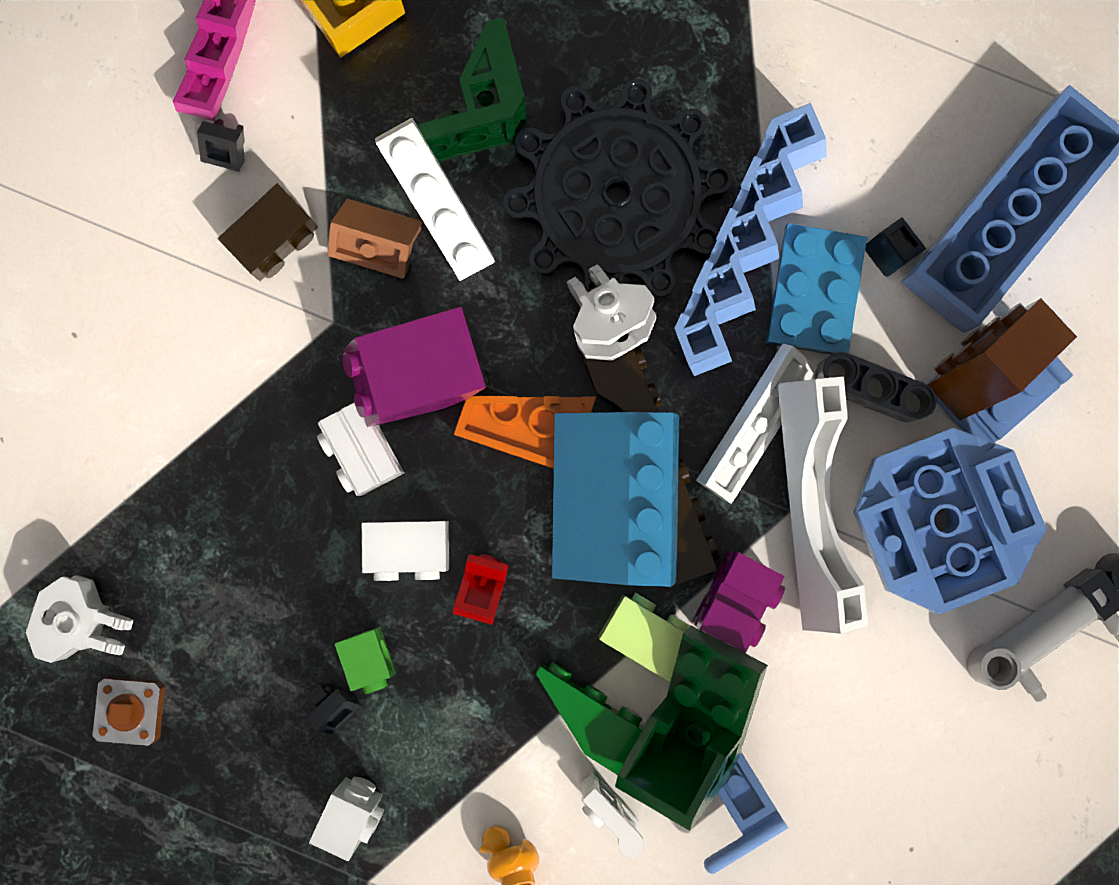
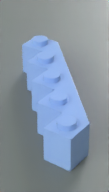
[675,103,826,376]

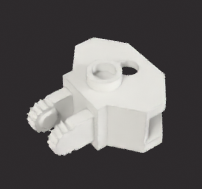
[567,264,657,361]
[26,575,134,663]

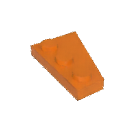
[454,396,596,469]

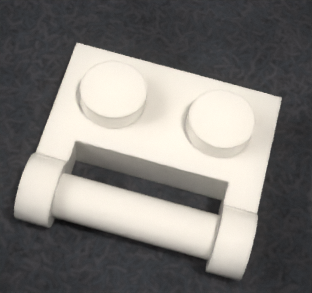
[581,771,644,859]

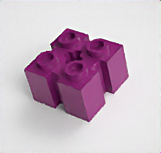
[691,550,785,653]

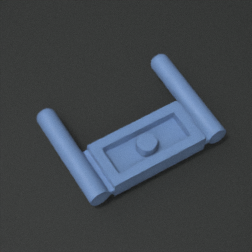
[927,357,1073,444]
[704,751,788,874]

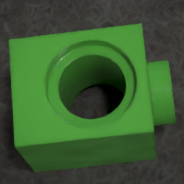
[335,627,396,694]

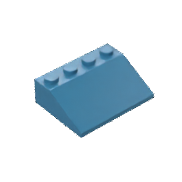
[552,412,679,587]

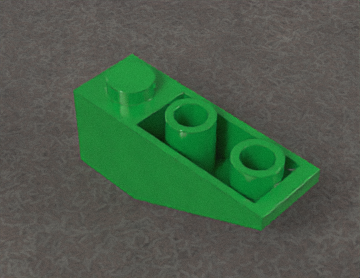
[536,662,644,775]

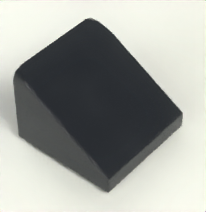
[865,217,926,277]

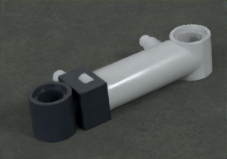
[967,553,1119,702]

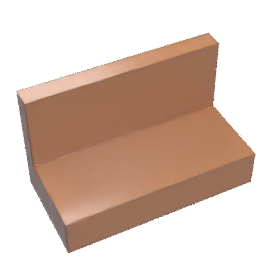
[327,199,423,279]

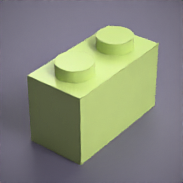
[598,592,690,682]

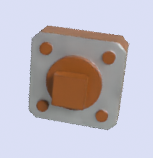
[93,677,165,746]

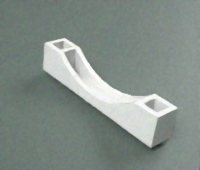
[778,376,868,634]

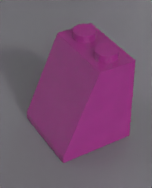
[342,307,486,427]

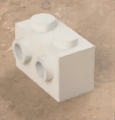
[309,777,384,861]

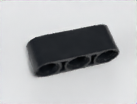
[814,352,937,422]

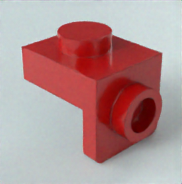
[453,554,508,625]

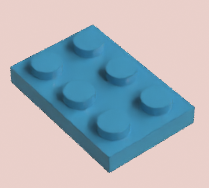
[766,223,867,355]

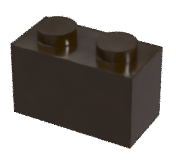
[217,183,318,281]

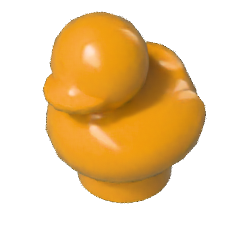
[479,826,539,885]

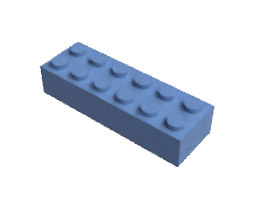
[901,85,1119,333]

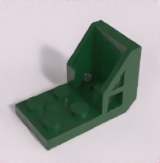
[395,17,527,162]
[615,625,768,831]

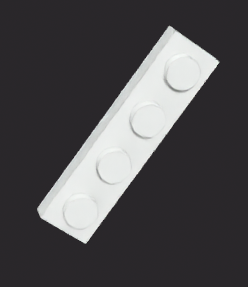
[375,118,495,281]
[696,343,817,504]

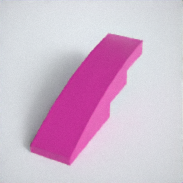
[173,0,256,121]

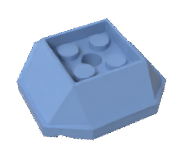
[854,427,1047,614]

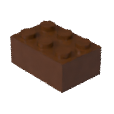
[927,298,1077,421]

